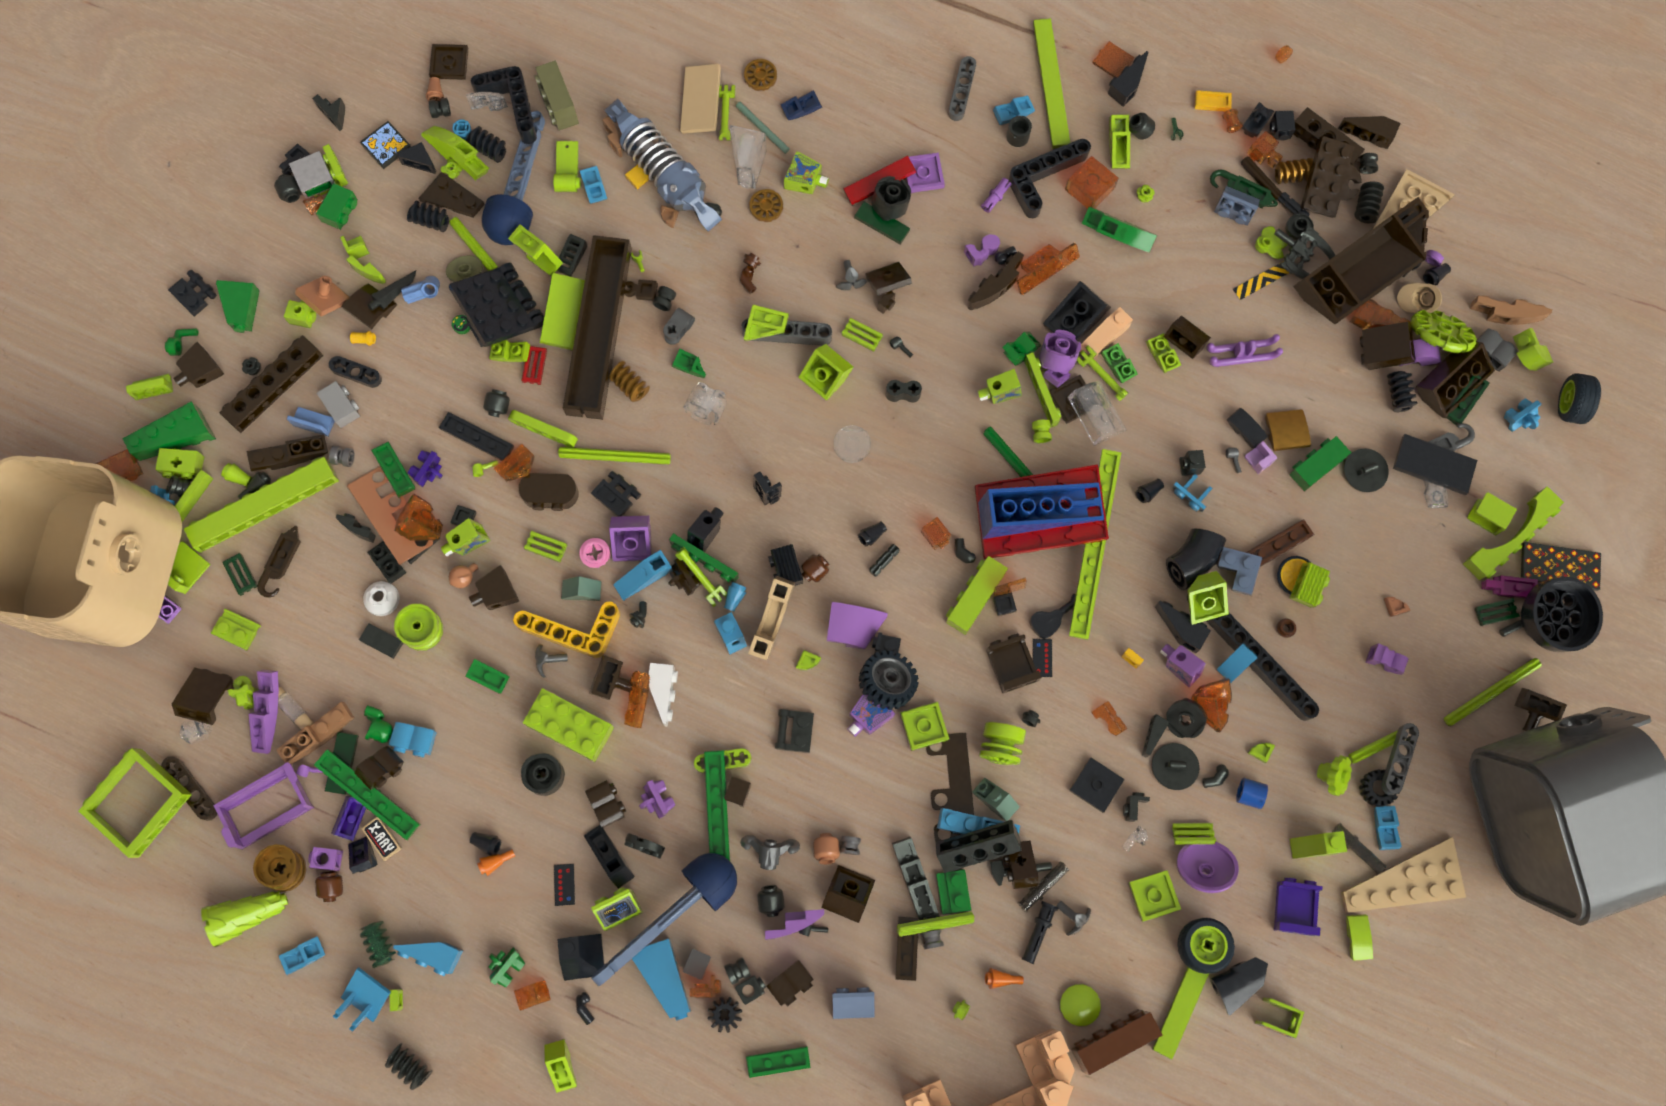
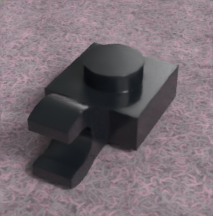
[279,143,311,175]

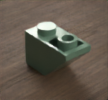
[972,778,1020,821]

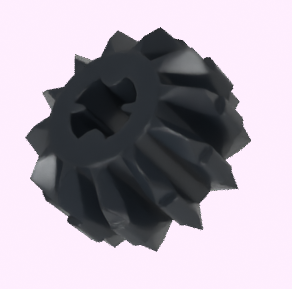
[708,997,743,1033]

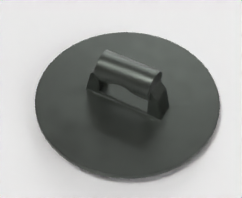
[1344,448,1389,492]
[1152,743,1200,790]

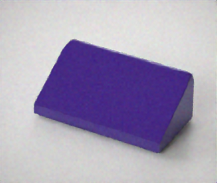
[331,796,366,841]

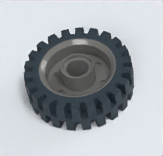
[859,650,919,710]

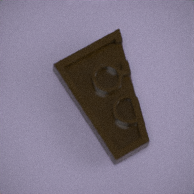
[418,172,485,218]

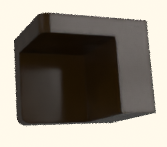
[724,777,751,808]

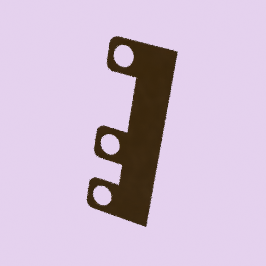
[926,733,974,842]

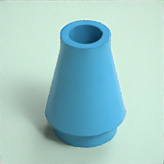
[724,582,746,612]

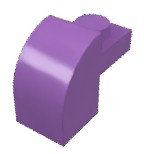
[1399,339,1441,366]

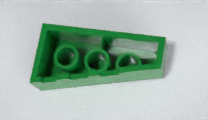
[122,401,216,461]

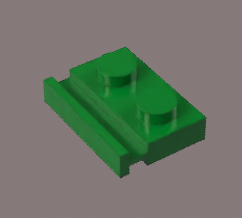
[936,870,972,915]

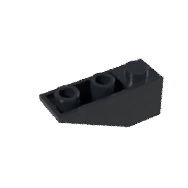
[1108,51,1149,107]
[1155,601,1211,654]

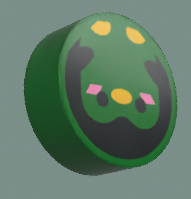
[452,315,470,334]

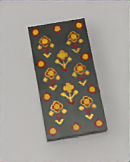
[1521,542,1601,591]

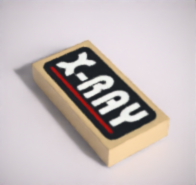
[361,817,402,861]

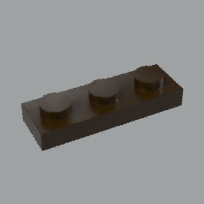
[895,917,919,981]

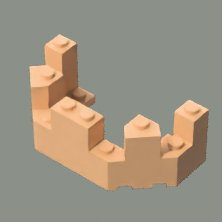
[902,1028,1075,1106]

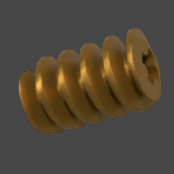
[1275,158,1313,185]
[609,361,650,402]

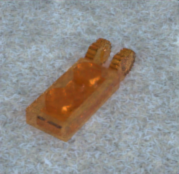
[624,671,650,728]

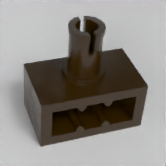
[589,656,636,700]
[1514,688,1567,731]

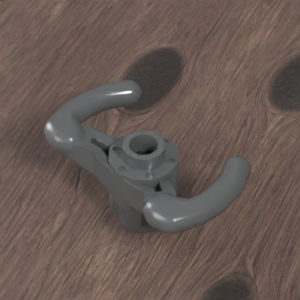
[740,835,800,870]

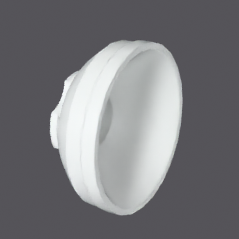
[363,581,400,616]

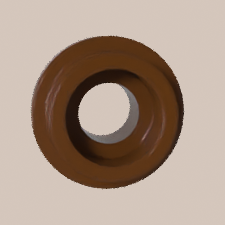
[743,253,761,269]
[1276,618,1296,638]

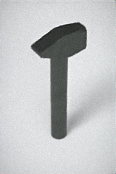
[990,861,1052,886]

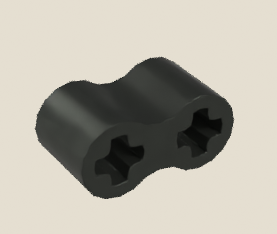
[886,380,922,403]

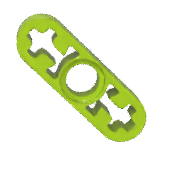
[694,748,751,773]

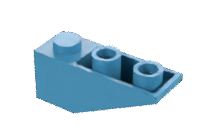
[613,550,673,601]
[393,942,463,976]

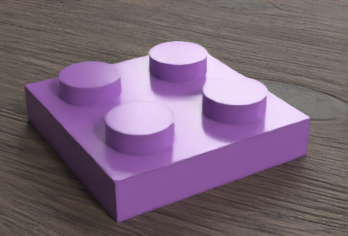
[906,153,945,193]

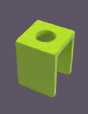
[1467,492,1517,536]

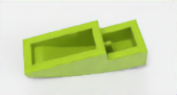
[1109,115,1130,169]

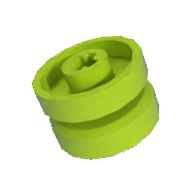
[394,604,443,651]

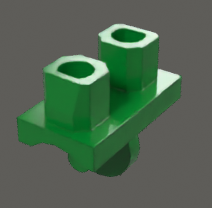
[488,947,525,987]

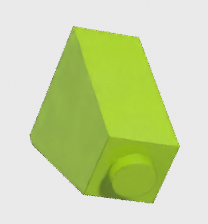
[1289,831,1347,859]

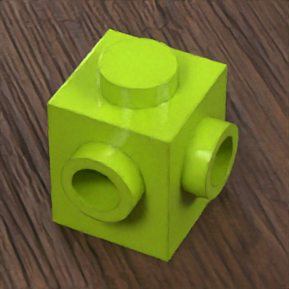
[284,300,316,328]

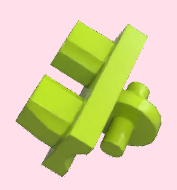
[228,676,259,710]

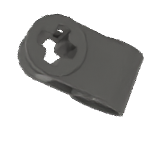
[663,308,695,345]

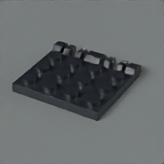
[449,263,544,347]

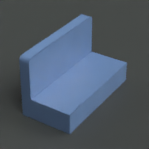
[287,407,335,437]

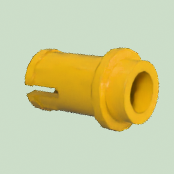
[350,331,376,346]

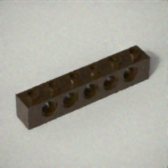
[219,335,323,433]

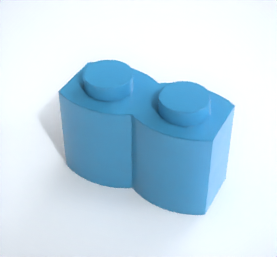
[389,722,437,758]

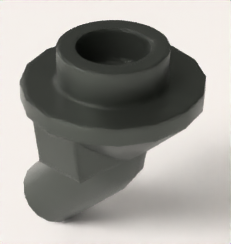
[629,601,647,628]

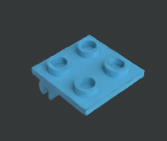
[1173,474,1213,512]
[333,967,391,1032]

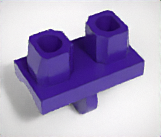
[408,450,443,487]

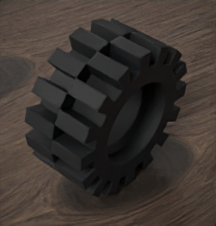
[1359,769,1400,807]

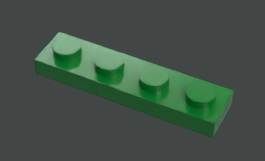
[669,533,739,583]

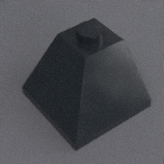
[557,934,605,981]

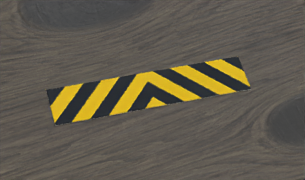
[1233,261,1289,300]

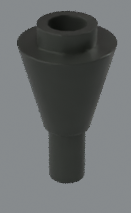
[238,471,271,499]

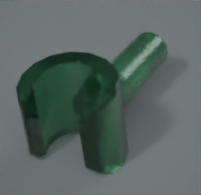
[1171,118,1184,141]

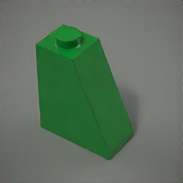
[216,280,260,333]

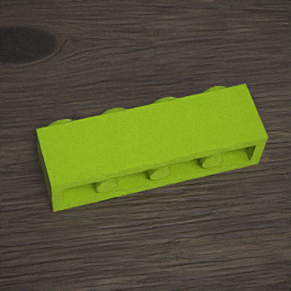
[946,556,1008,635]

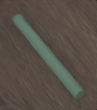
[736,102,790,154]

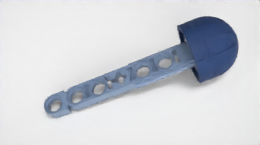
[482,111,545,245]
[591,853,737,986]

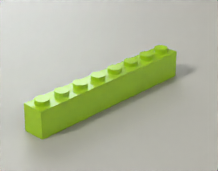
[184,457,339,553]

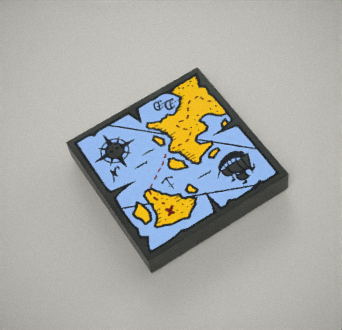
[360,121,411,169]

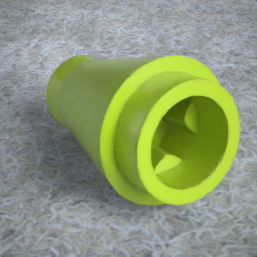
[221,463,253,487]

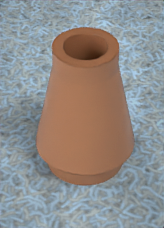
[426,77,444,102]

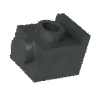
[1179,450,1206,476]

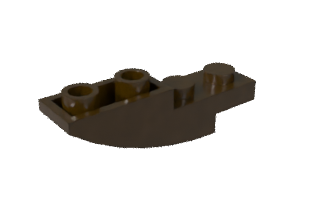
[968,251,1024,310]
[246,434,328,471]

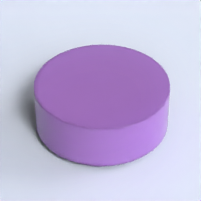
[1425,250,1444,266]

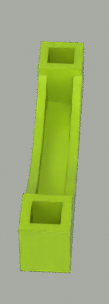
[1463,486,1564,580]

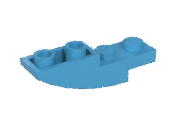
[937,808,1020,835]

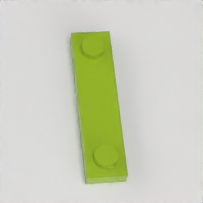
[1024,353,1061,427]

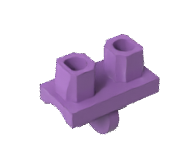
[639,780,675,819]

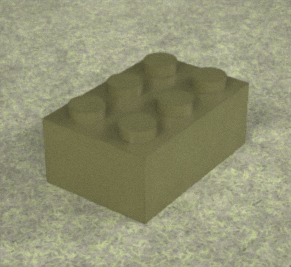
[534,60,579,131]

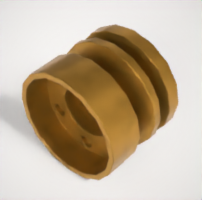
[253,844,307,892]

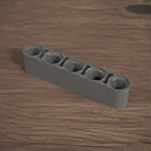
[741,318,832,346]

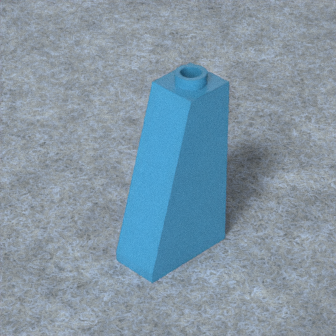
[632,939,691,1021]

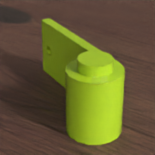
[553,141,581,192]

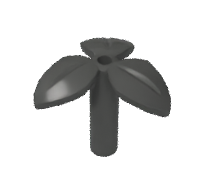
[836,260,867,291]
[535,644,568,678]
[1056,901,1091,936]

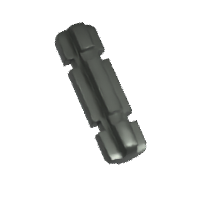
[869,544,900,577]

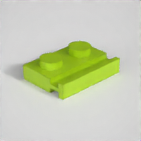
[211,609,261,651]

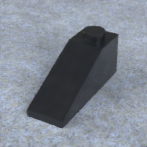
[584,825,635,889]

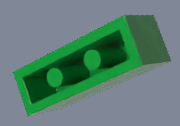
[1289,436,1352,492]

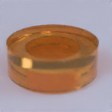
[1275,45,1293,64]

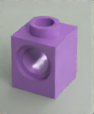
[308,847,343,871]

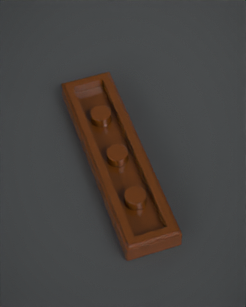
[1246,519,1314,567]

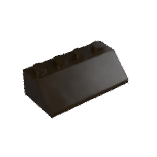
[1416,341,1495,418]

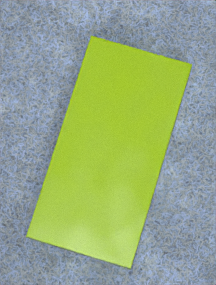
[539,273,585,350]

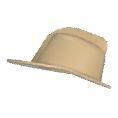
[1397,283,1442,313]

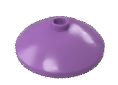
[1177,842,1239,893]

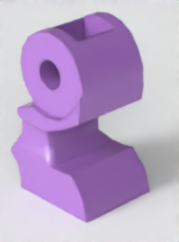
[964,234,1000,267]
[1365,643,1409,675]

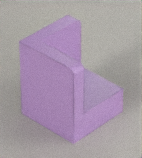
[1244,441,1277,474]

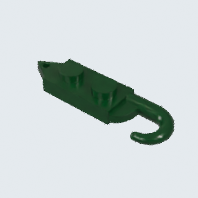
[1210,169,1278,208]

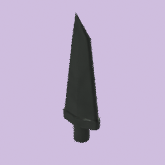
[368,270,417,311]

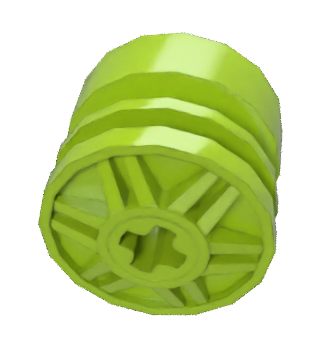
[979,722,1026,765]

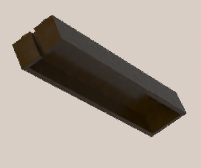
[563,235,632,420]

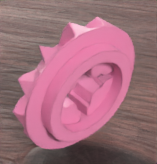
[579,538,610,568]

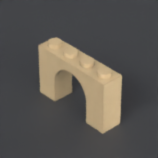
[748,576,795,660]

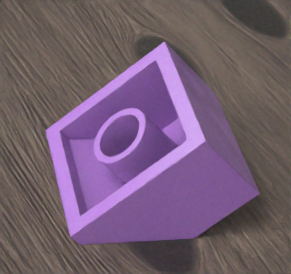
[609,515,651,561]

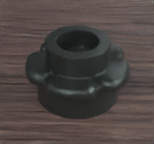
[242,357,261,375]
[1022,710,1041,727]

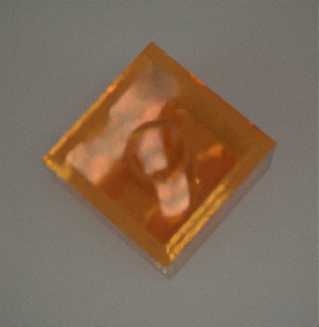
[1065,156,1119,209]

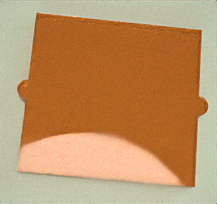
[1092,41,1134,78]
[994,577,1027,596]

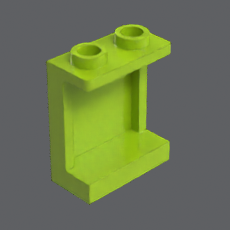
[508,225,563,276]

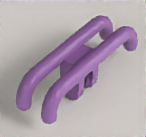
[1207,334,1283,367]

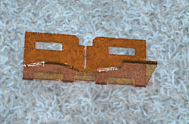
[1092,701,1127,736]

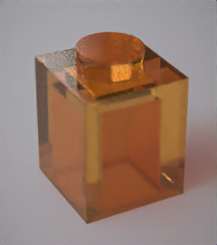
[921,517,951,550]

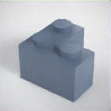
[1218,547,1262,596]

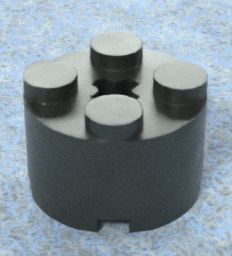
[872,176,911,221]
[521,753,565,796]

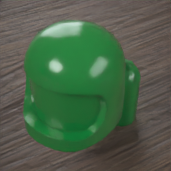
[364,705,393,743]

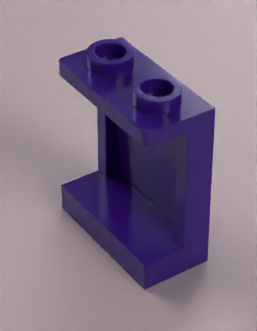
[1274,878,1323,936]

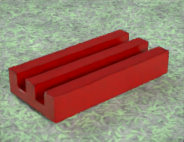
[522,346,547,385]

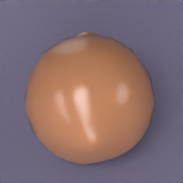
[449,563,478,589]

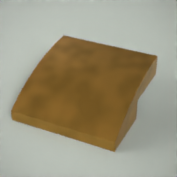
[1265,409,1311,451]

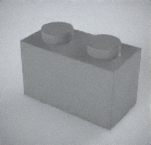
[317,381,360,428]

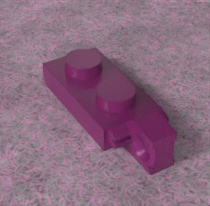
[1481,575,1538,599]

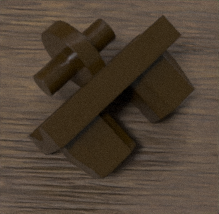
[668,558,702,596]

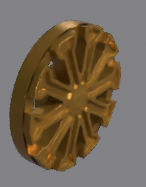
[744,59,777,91]
[749,189,783,222]

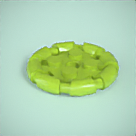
[1410,310,1477,353]

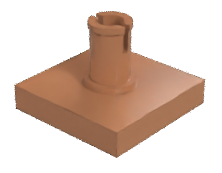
[295,275,350,317]

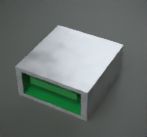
[289,151,335,199]

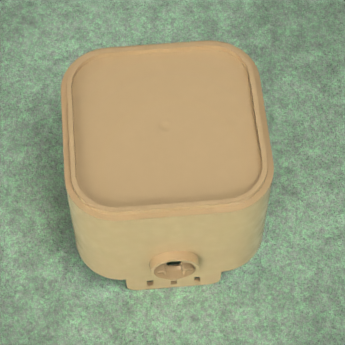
[0,456,182,647]

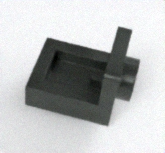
[1123,792,1150,822]

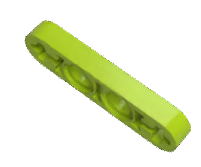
[508,410,578,448]

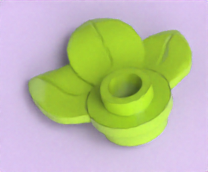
[1255,226,1287,259]

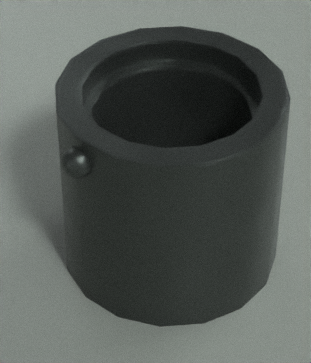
[1006,116,1032,147]

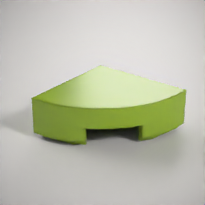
[796,650,821,670]
[1248,743,1275,763]

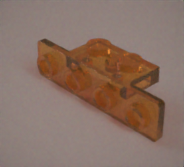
[1017,243,1080,295]

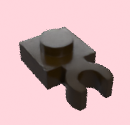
[624,280,658,301]

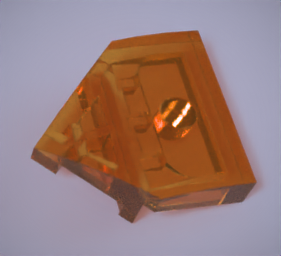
[494,444,535,482]

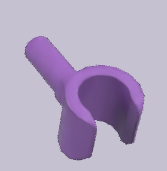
[296,765,323,778]

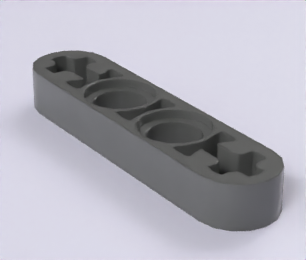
[948,56,976,121]
[1381,723,1419,795]

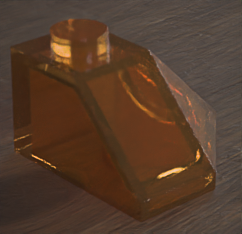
[394,493,443,541]
[1191,678,1232,732]

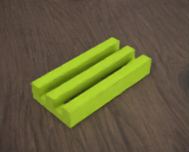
[842,318,883,352]
[524,531,568,562]
[1172,823,1216,845]

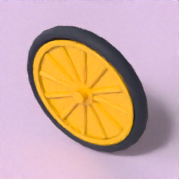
[1277,556,1311,595]

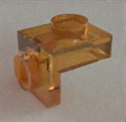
[514,980,551,1011]

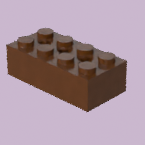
[1071,1009,1163,1075]

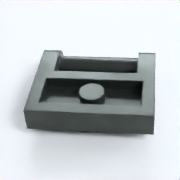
[774,709,814,753]

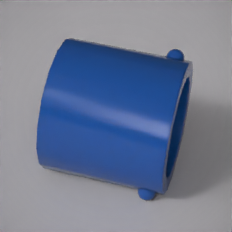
[1236,778,1268,809]

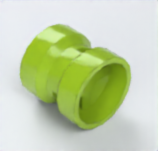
[1032,420,1052,443]

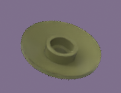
[446,255,483,282]

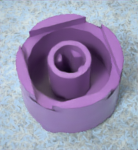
[1039,330,1081,374]

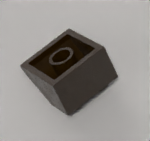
[821,865,875,923]

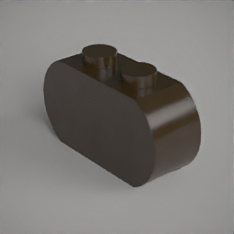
[519,473,579,511]

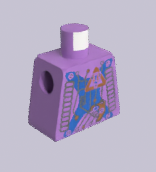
[1160,644,1206,688]
[847,694,895,737]

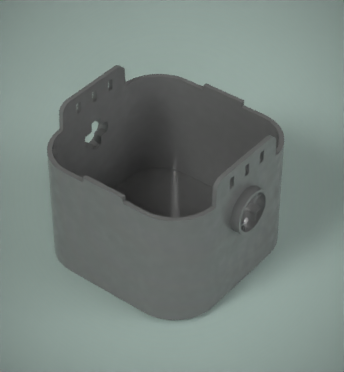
[1469,707,1666,926]

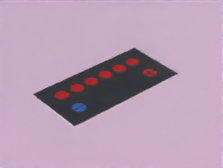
[1033,639,1052,677]
[554,864,575,906]

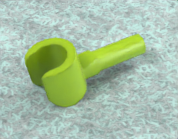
[631,250,645,272]
[472,460,498,477]

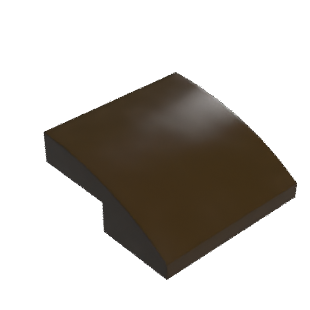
[341,283,397,329]

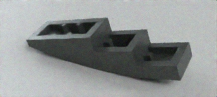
[892,836,940,921]

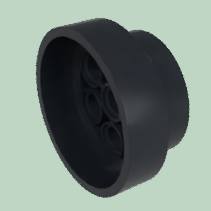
[1521,577,1603,652]

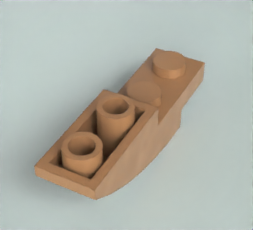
[1470,295,1553,325]
[276,702,355,764]

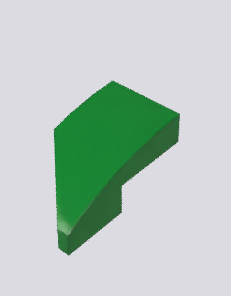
[672,349,706,378]

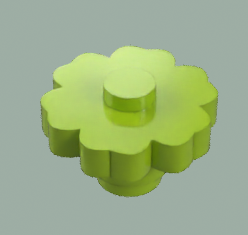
[1317,755,1352,796]

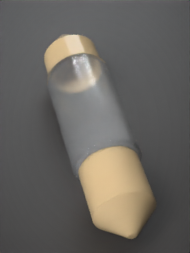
[278,687,314,730]

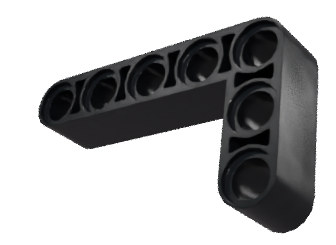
[471,66,537,144]
[1009,139,1091,219]

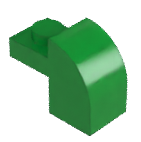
[1002,332,1041,366]

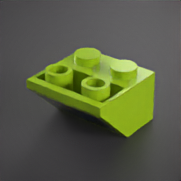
[591,887,643,931]

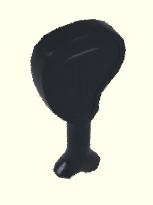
[1030,594,1076,639]

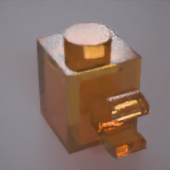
[1247,131,1283,168]

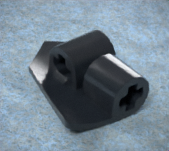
[1210,957,1268,1016]

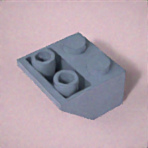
[1214,186,1260,226]
[832,987,875,1019]

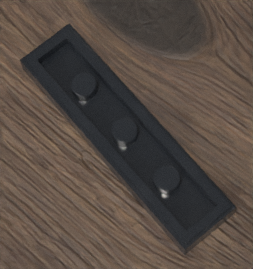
[439,412,514,462]

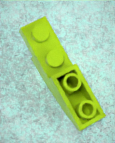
[421,126,489,181]

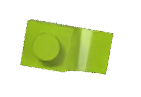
[544,1039,577,1093]

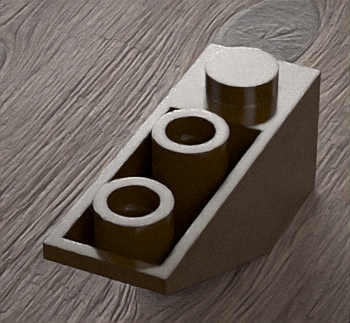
[1337,116,1401,149]

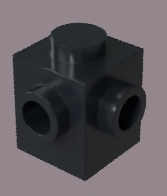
[1269,111,1295,141]

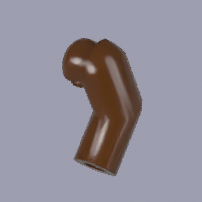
[740,265,757,294]

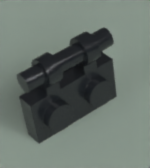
[168,270,217,317]
[591,471,641,517]

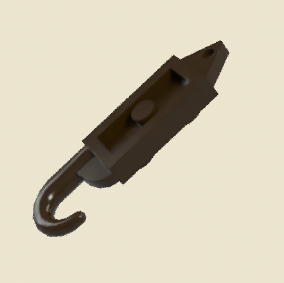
[257,526,301,598]

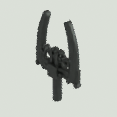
[1274,225,1336,279]

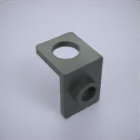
[735,975,766,1005]

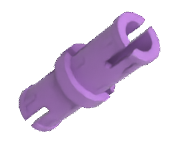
[981,178,1011,213]

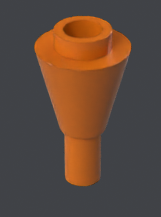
[477,849,515,876]
[985,968,1024,989]

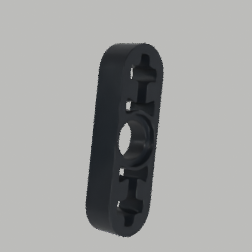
[329,356,382,388]

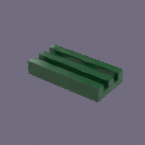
[222,553,257,596]
[1475,598,1520,626]

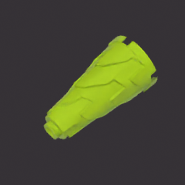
[201,891,288,947]

